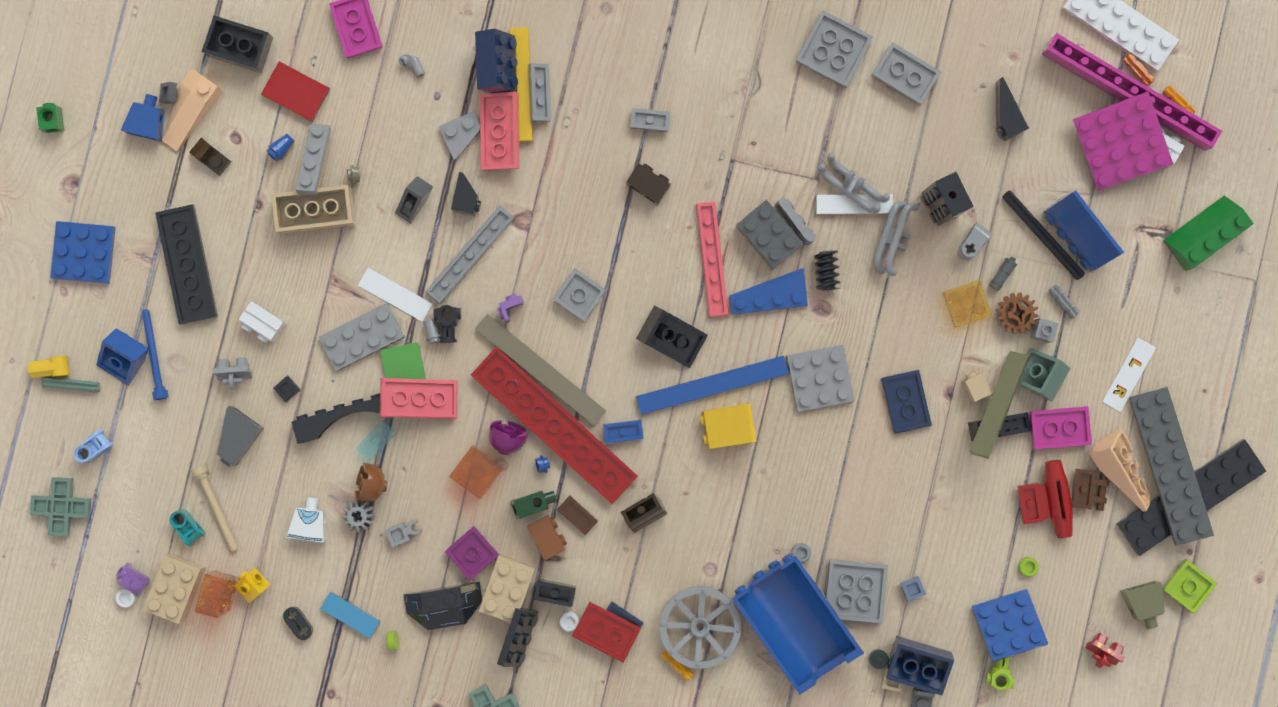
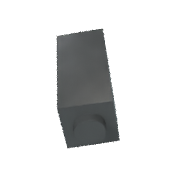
[217,406,264,467]

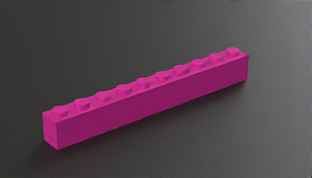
[1042,33,1222,151]

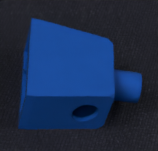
[121,94,164,142]

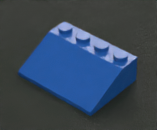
[1043,190,1124,272]

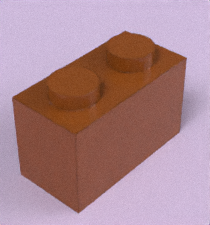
[527,515,567,560]

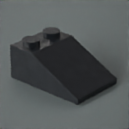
[636,305,708,368]

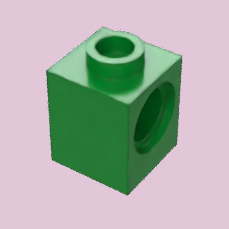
[36,103,65,133]

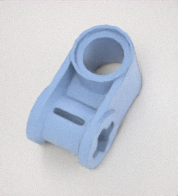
[74,429,114,463]

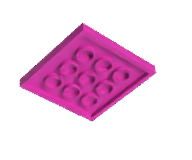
[1073,91,1173,191]

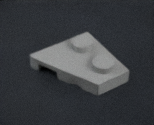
[439,111,480,161]

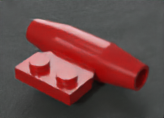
[1017,460,1073,538]

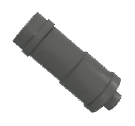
[989,256,1017,291]

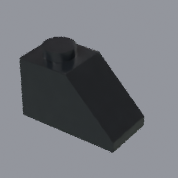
[451,172,481,216]

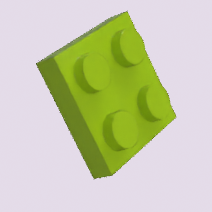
[1162,559,1218,614]

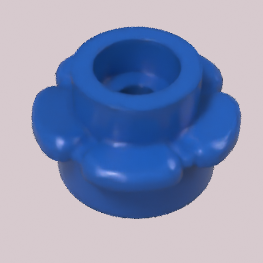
[535,455,550,474]

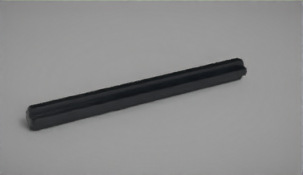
[1002,190,1085,280]

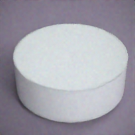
[115,588,137,608]
[560,611,579,632]

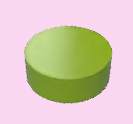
[1018,557,1039,577]
[386,631,400,651]

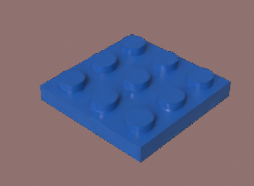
[50,221,116,284]
[972,589,1048,662]

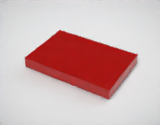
[261,61,330,122]
[572,601,641,663]

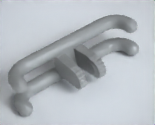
[818,153,890,214]
[873,201,919,276]

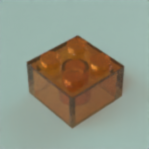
[449,445,505,500]
[194,571,237,618]

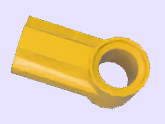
[28,356,70,378]

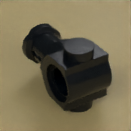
[433,305,462,343]

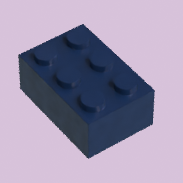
[475,28,518,93]

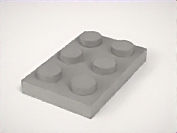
[872,42,941,105]

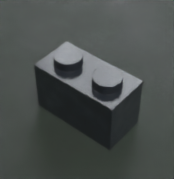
[534,579,576,607]

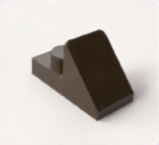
[190,138,232,176]

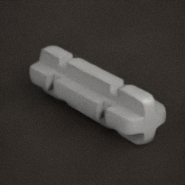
[1049,285,1080,318]

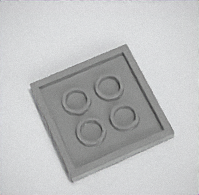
[796,10,873,88]
[787,345,854,412]
[826,559,888,623]

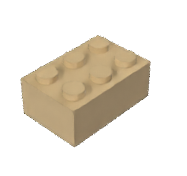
[143,554,206,624]
[479,554,536,623]

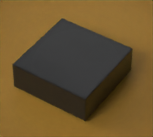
[273,375,301,402]

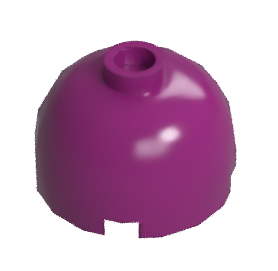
[489,420,528,455]

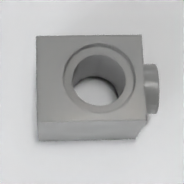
[1030,318,1059,343]

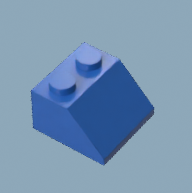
[96,328,149,385]

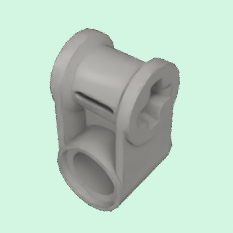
[958,222,992,260]

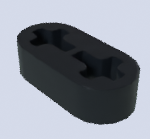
[283,606,313,640]

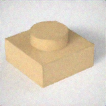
[881,668,903,693]

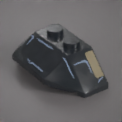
[404,581,483,630]

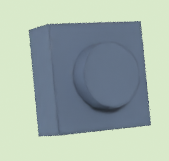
[900,576,926,602]

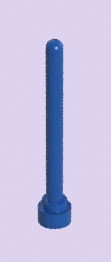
[142,309,169,400]

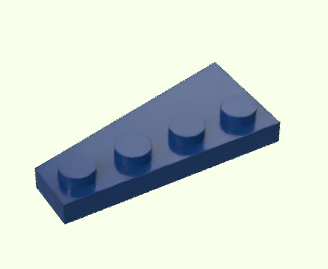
[730,268,808,315]

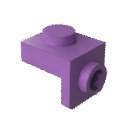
[497,294,524,322]
[116,562,150,595]

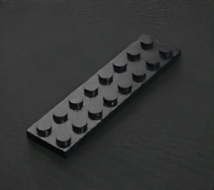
[1116,439,1266,556]

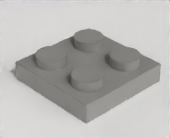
[553,268,606,322]

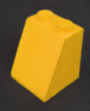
[700,403,757,449]

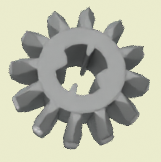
[342,501,375,533]

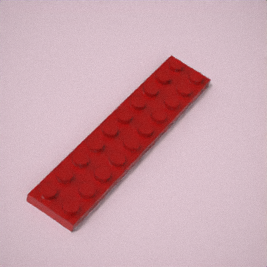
[471,347,638,504]

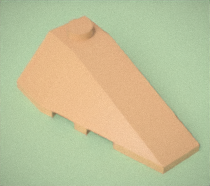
[162,68,223,152]
[1090,428,1152,512]

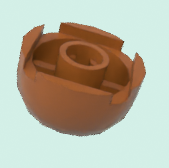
[355,463,388,502]

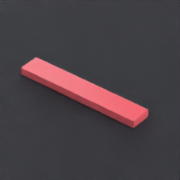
[696,202,728,318]

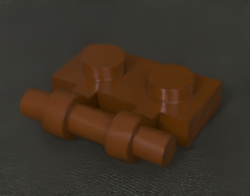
[1071,469,1109,511]

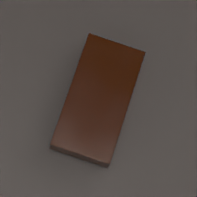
[557,495,598,535]

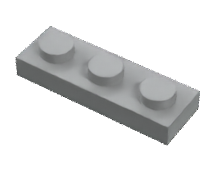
[528,63,551,122]

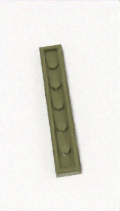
[969,351,1029,459]

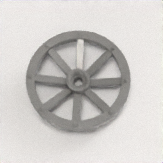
[660,586,741,669]

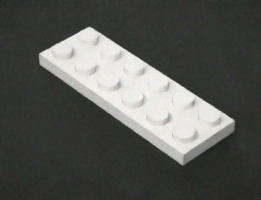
[1062,0,1179,72]

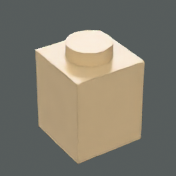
[961,371,992,402]

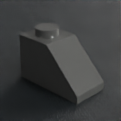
[395,176,433,224]

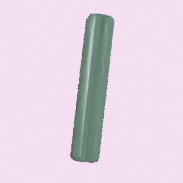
[41,377,100,392]

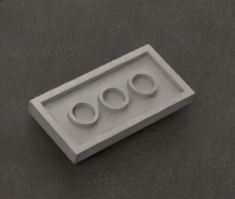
[319,303,405,371]

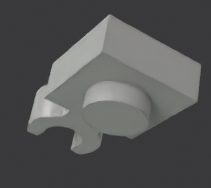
[385,520,422,548]

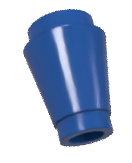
[266,133,295,162]

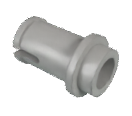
[423,319,441,344]

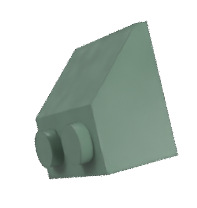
[1019,348,1071,402]

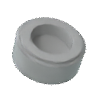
[791,543,811,563]

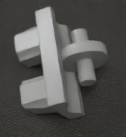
[213,357,252,390]

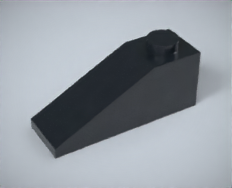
[996,77,1029,141]

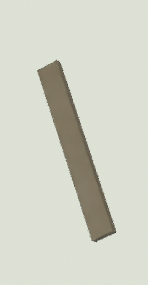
[475,314,606,425]

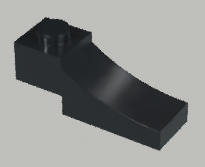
[968,412,1031,441]

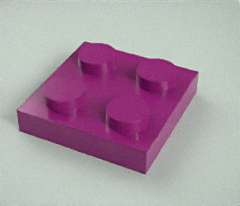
[445,526,500,580]

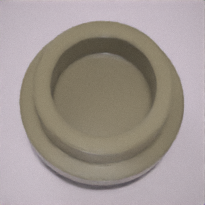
[347,165,360,184]

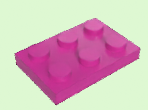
[329,0,383,59]
[1029,406,1092,449]

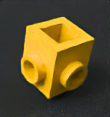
[234,568,270,603]

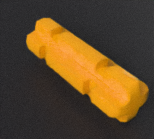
[1163,85,1196,114]
[661,650,694,681]

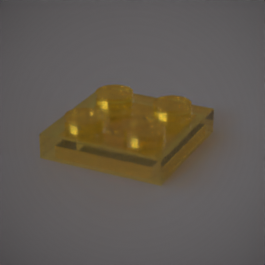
[943,279,992,328]

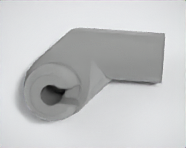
[399,54,425,77]

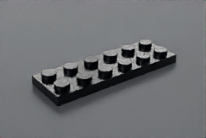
[155,204,218,325]

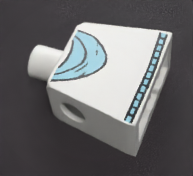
[287,497,327,543]

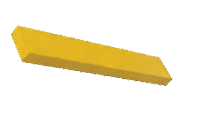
[509,27,533,142]

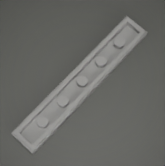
[425,206,515,304]

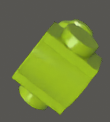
[985,656,1015,690]

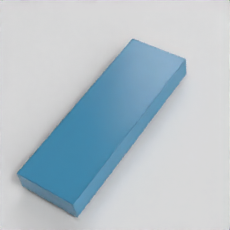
[320,592,380,638]

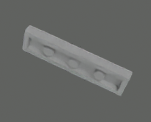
[295,124,331,195]

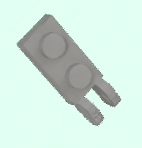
[775,197,816,245]

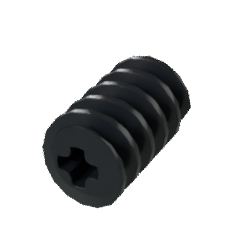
[814,250,840,291]

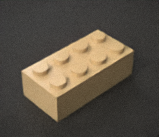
[271,185,356,235]

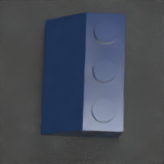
[886,636,954,695]

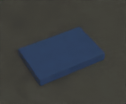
[881,370,932,434]

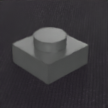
[159,82,178,104]

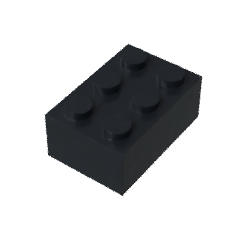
[202,15,273,73]

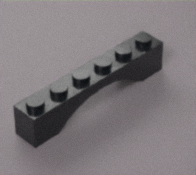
[292,393,380,444]

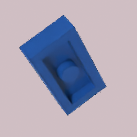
[603,420,644,443]

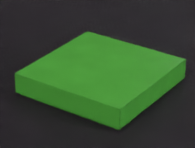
[380,342,426,379]

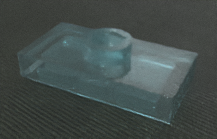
[356,420,397,461]

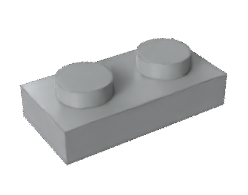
[630,108,670,132]

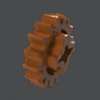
[995,292,1039,334]

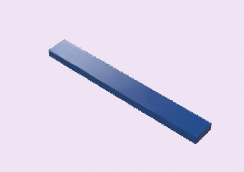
[636,356,789,415]

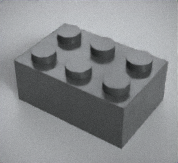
[736,199,804,270]

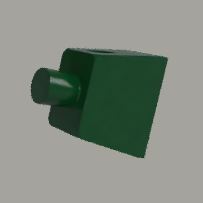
[510,491,557,519]

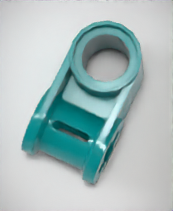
[169,509,206,547]

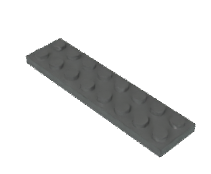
[1129,387,1214,546]

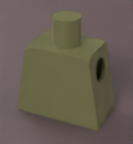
[1120,581,1165,629]

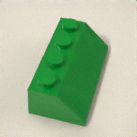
[1163,195,1254,271]

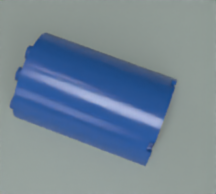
[732,553,864,695]

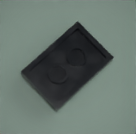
[497,608,539,667]

